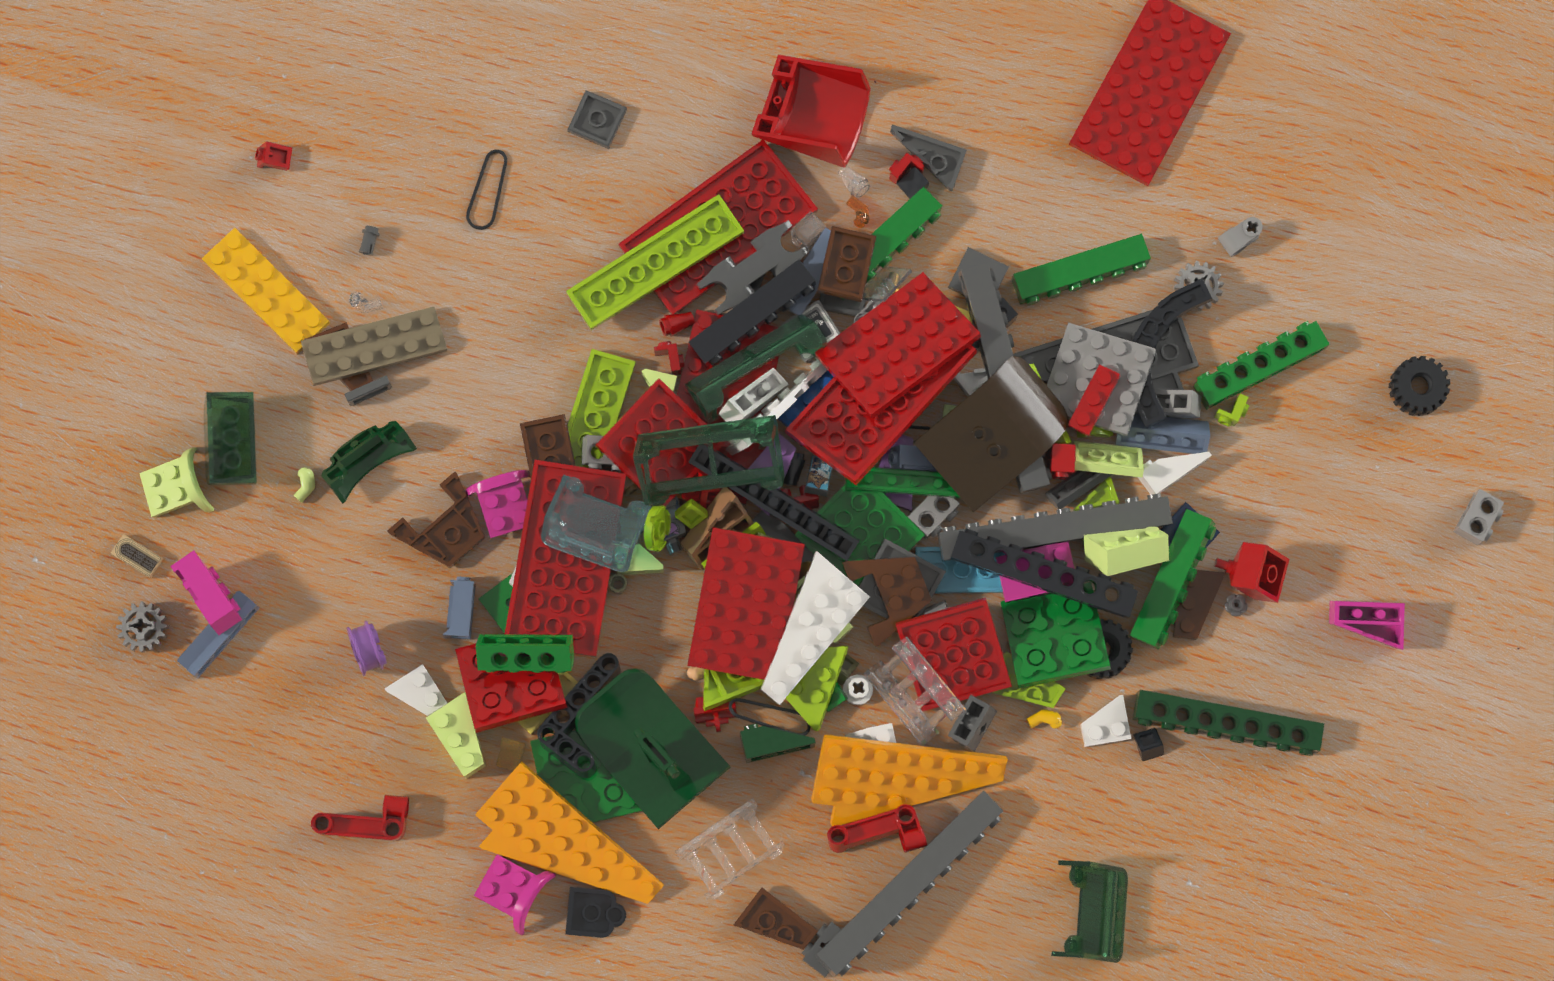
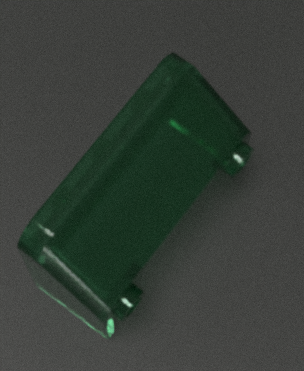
[1051,860,1128,963]

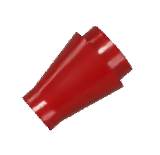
[659,312,695,337]

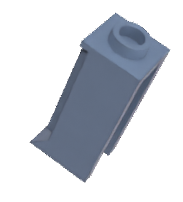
[888,445,938,472]
[443,576,476,640]

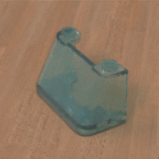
[541,475,652,572]

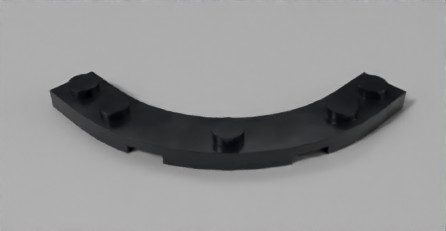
[1133,278,1213,429]

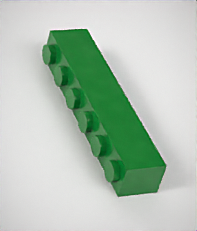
[840,187,942,301]
[1011,233,1151,305]
[1130,509,1216,650]

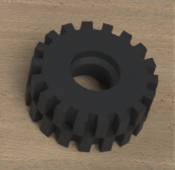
[1389,356,1451,416]
[1087,619,1133,679]

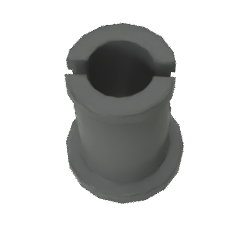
[359,225,380,256]

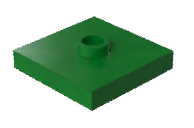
[479,573,513,633]

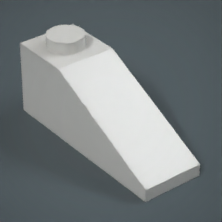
[719,368,788,430]
[1138,452,1212,495]

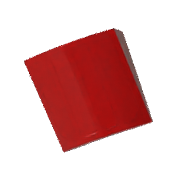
[751,54,871,168]

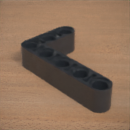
[537,653,621,778]

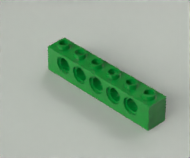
[1193,321,1330,410]

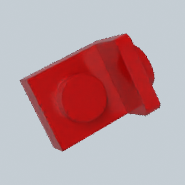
[255,141,292,171]

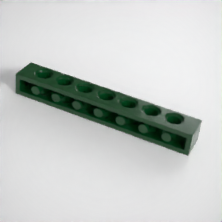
[1132,690,1325,756]

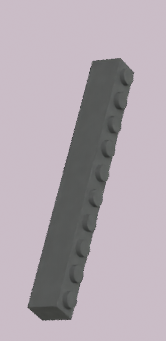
[958,263,1052,494]
[938,493,1173,562]
[814,791,1003,977]

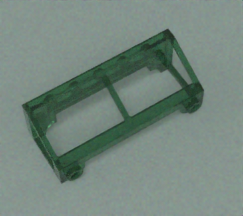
[685,314,827,424]
[633,415,785,506]

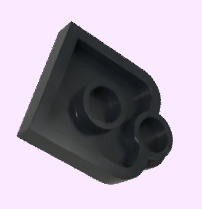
[565,887,626,938]

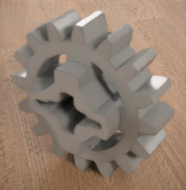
[1173,261,1224,311]
[116,601,169,653]

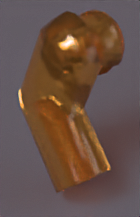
[846,195,870,228]

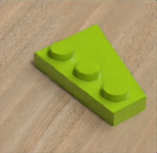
[991,651,1066,708]

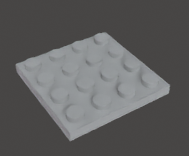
[1047,322,1156,436]

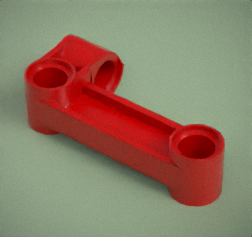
[311,795,409,841]
[827,804,927,853]

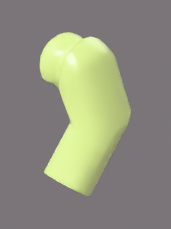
[293,467,316,503]

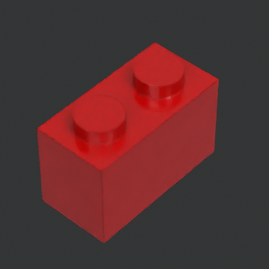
[1047,443,1076,480]

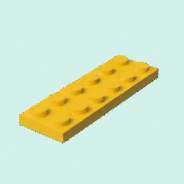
[202,228,330,355]

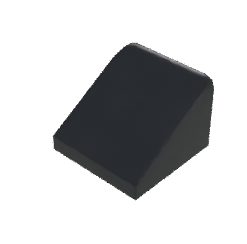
[897,166,929,199]
[1133,728,1164,761]

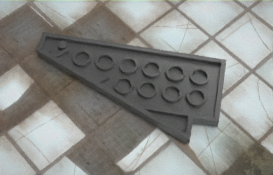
[1013,310,1199,390]

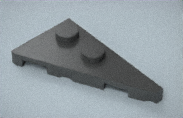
[890,124,967,191]

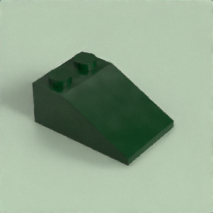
[740,724,816,763]

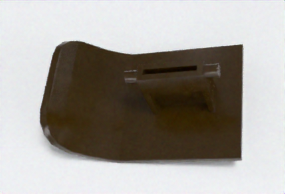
[913,356,1069,512]

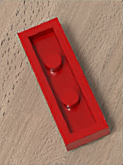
[1068,364,1120,437]

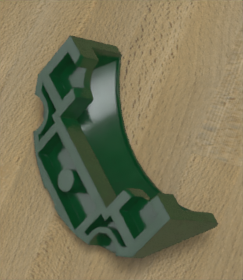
[321,421,417,504]

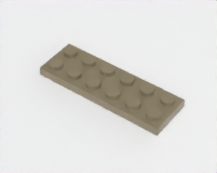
[301,307,447,386]

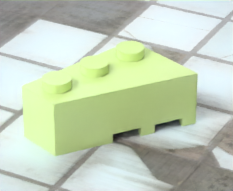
[1084,527,1169,576]
[426,692,486,779]

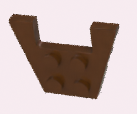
[387,472,485,568]
[841,556,932,647]

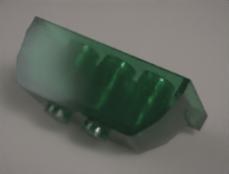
[204,392,257,485]

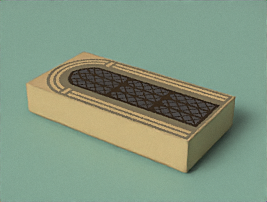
[111,534,163,579]

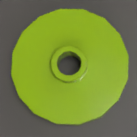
[644,505,671,552]

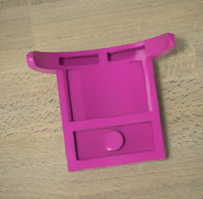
[465,470,530,539]
[474,854,556,936]

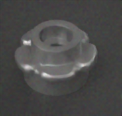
[1225,594,1248,617]

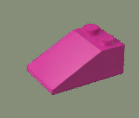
[996,541,1074,603]

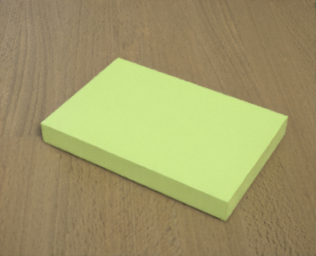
[1073,441,1144,478]

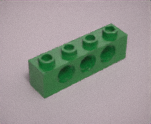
[476,634,574,673]

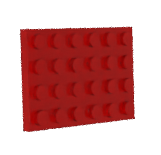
[815,272,981,419]
[687,527,805,680]

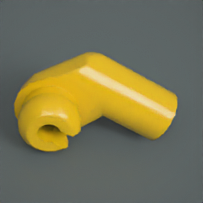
[1026,709,1062,729]

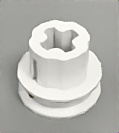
[843,674,873,705]

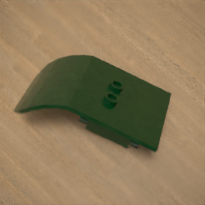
[574,668,731,830]

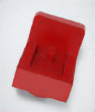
[889,153,925,184]
[654,341,685,376]

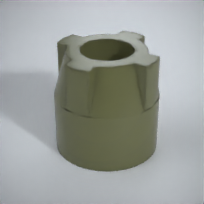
[609,574,627,594]

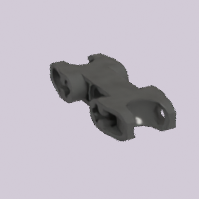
[696,220,810,315]

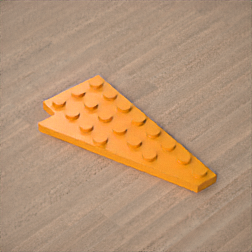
[811,734,1008,826]
[475,761,664,904]

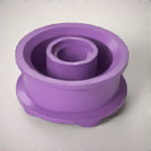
[346,621,387,676]

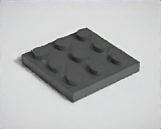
[858,538,946,619]

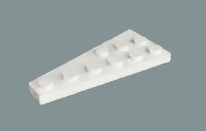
[726,359,827,456]
[761,551,870,705]

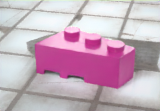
[170,550,242,635]
[1329,601,1405,650]

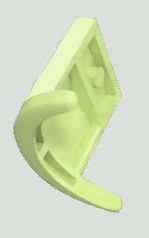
[139,447,214,517]

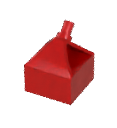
[1214,542,1290,603]

